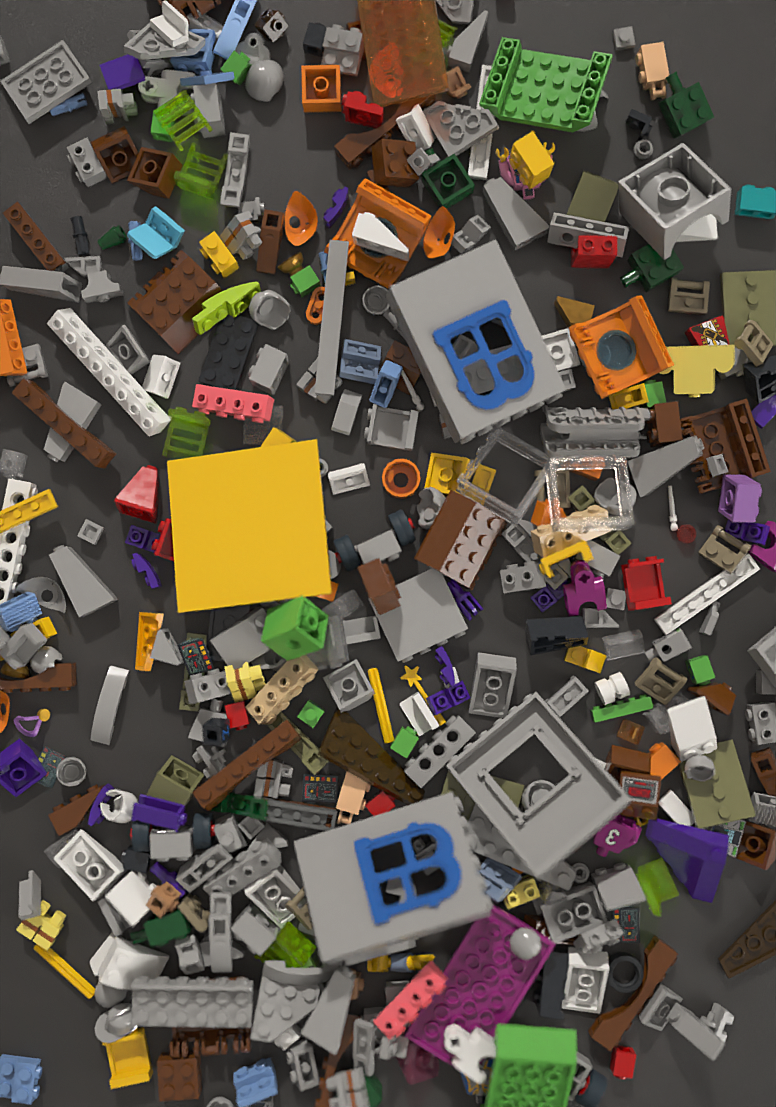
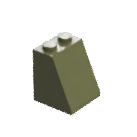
[566,170,619,222]
[147,755,204,808]

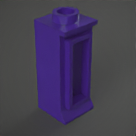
[132,794,187,832]

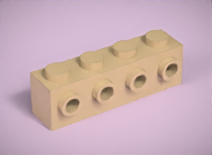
[530,505,611,558]
[245,655,319,725]

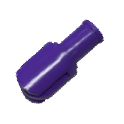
[447,579,483,620]
[150,862,188,898]

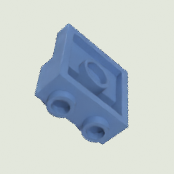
[170,29,216,75]
[0,1054,42,1104]
[234,1058,278,1107]

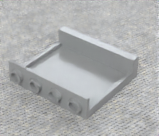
[368,568,468,663]

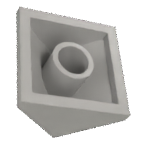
[105,325,150,375]
[150,628,186,665]
[638,982,683,1031]

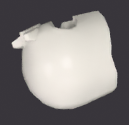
[100,789,138,823]

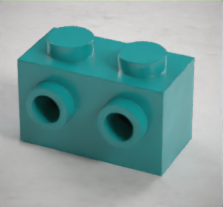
[735,185,776,219]

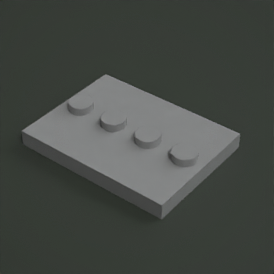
[0,40,92,124]

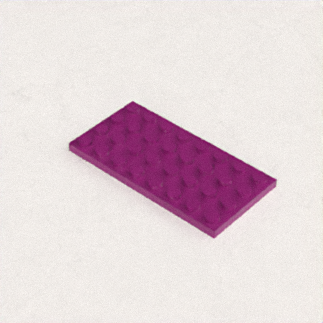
[405,904,555,1075]

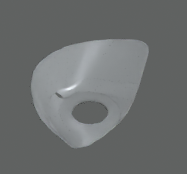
[16,577,66,613]

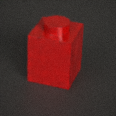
[225,700,251,731]
[365,790,396,816]
[609,1045,636,1079]

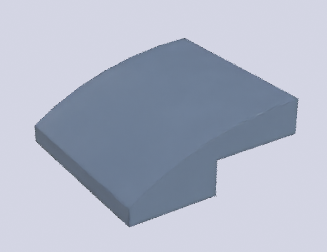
[339,339,381,384]
[478,857,521,903]

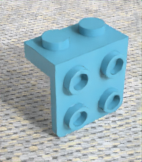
[127,206,185,259]

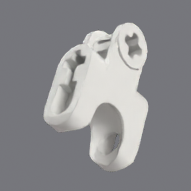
[138,70,196,116]
[444,1024,496,1084]

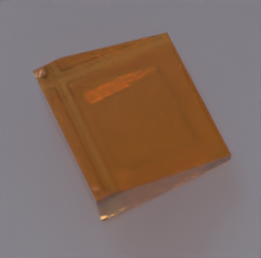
[617,719,645,745]

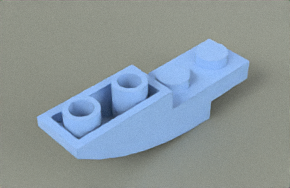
[213,0,257,60]

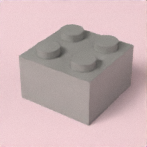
[191,83,226,138]
[248,344,290,396]
[231,902,279,955]

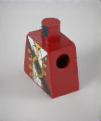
[684,315,729,346]

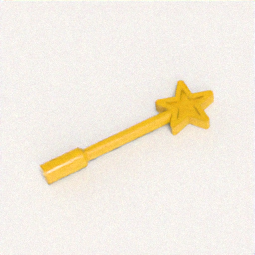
[400,666,446,726]

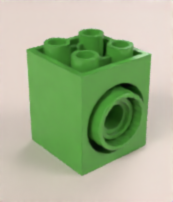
[261,595,328,661]

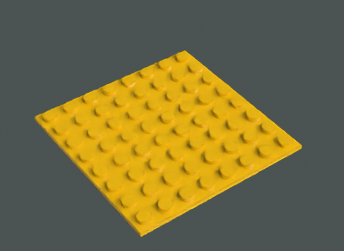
[167,439,332,613]

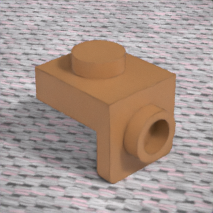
[440,66,471,99]

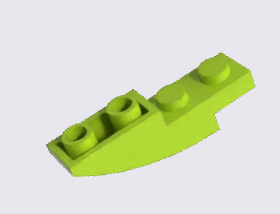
[192,282,261,335]

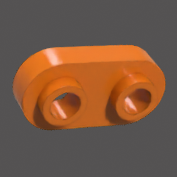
[306,287,325,325]

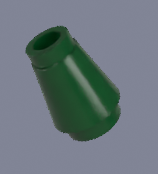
[97,225,127,250]

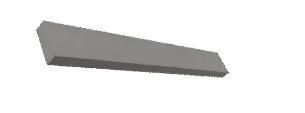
[315,240,349,396]

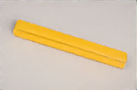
[368,668,394,743]
[34,944,95,999]

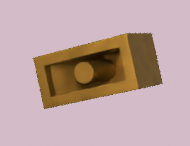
[554,296,595,327]

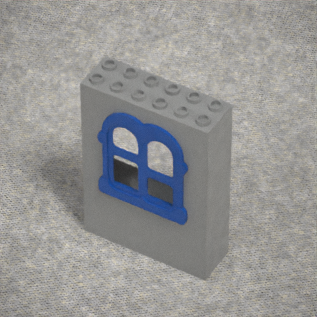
[386,240,567,444]
[294,792,493,964]

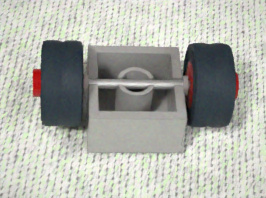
[334,509,416,572]
[130,812,216,861]
[568,1051,607,1107]

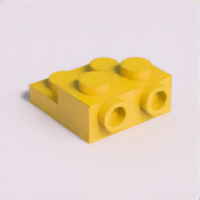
[424,453,474,496]

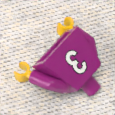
[593,815,648,857]

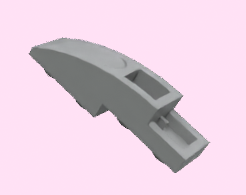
[209,892,232,972]

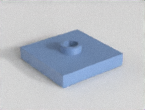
[180,70,234,86]

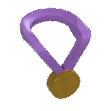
[14,709,50,737]

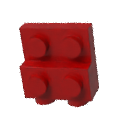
[342,91,384,129]

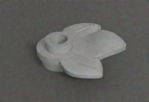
[235,33,270,65]

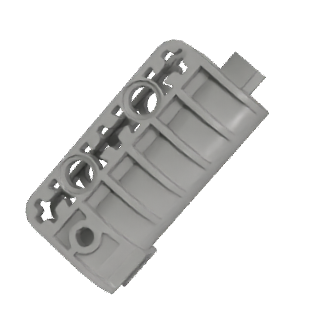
[540,405,650,459]

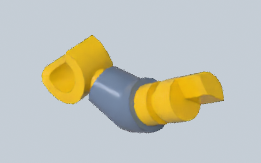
[367,953,435,973]

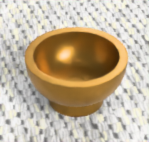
[278,252,304,276]
[0,663,29,679]

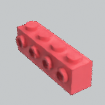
[192,384,274,424]
[373,961,448,1039]

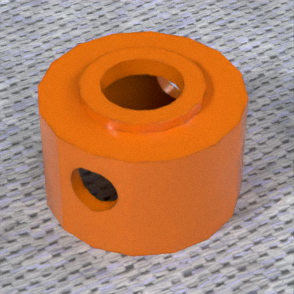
[382,459,420,499]

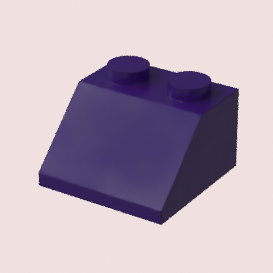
[0,738,47,797]

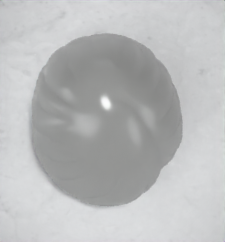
[245,60,284,102]
[249,290,290,330]
[594,478,637,515]
[416,487,446,530]
[522,780,555,811]

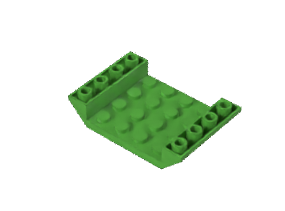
[479,37,613,132]
[480,1024,577,1107]

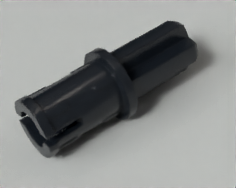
[71,216,89,255]

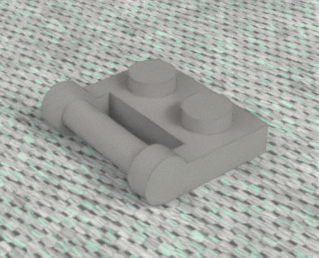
[7,344,48,387]

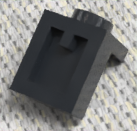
[625,109,652,141]

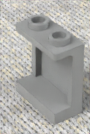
[364,404,419,451]

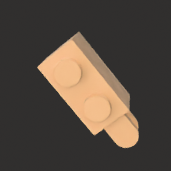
[636,42,669,100]
[336,771,371,825]

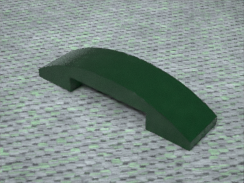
[211,792,268,820]

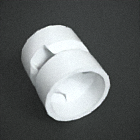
[594,672,630,705]

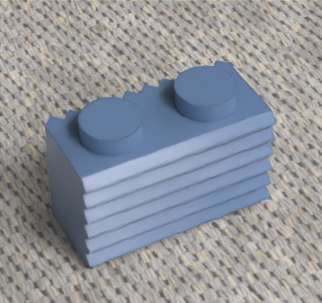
[369,360,403,408]
[0,592,42,632]

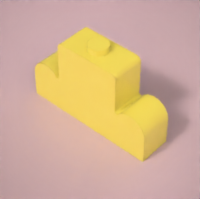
[660,345,735,397]

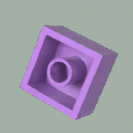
[718,474,762,522]

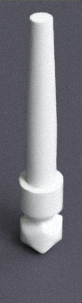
[401,370,424,411]
[668,486,678,531]

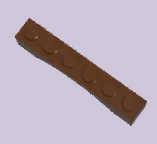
[334,74,436,170]
[12,378,116,469]
[0,663,77,693]
[192,720,303,811]
[588,935,678,1051]
[315,1013,361,1107]

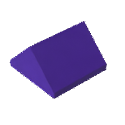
[99,54,146,90]

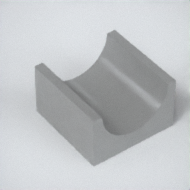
[618,143,731,260]

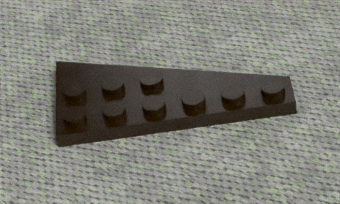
[317,706,425,806]
[718,900,776,979]

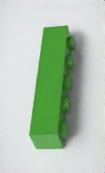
[590,694,653,723]

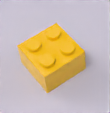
[509,131,554,189]

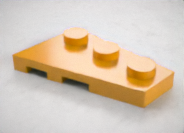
[135,612,164,671]

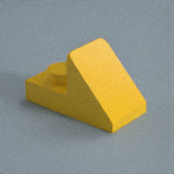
[609,383,649,409]
[564,646,606,673]

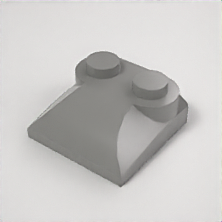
[323,659,375,712]

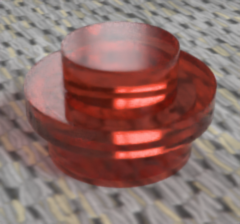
[677,524,696,544]

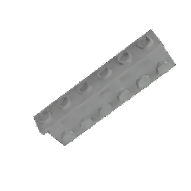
[131,976,253,1028]

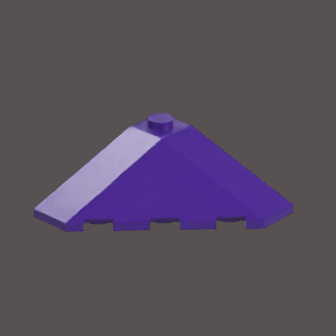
[646,819,729,903]

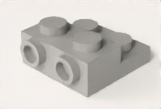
[321,24,366,76]
[573,919,624,954]

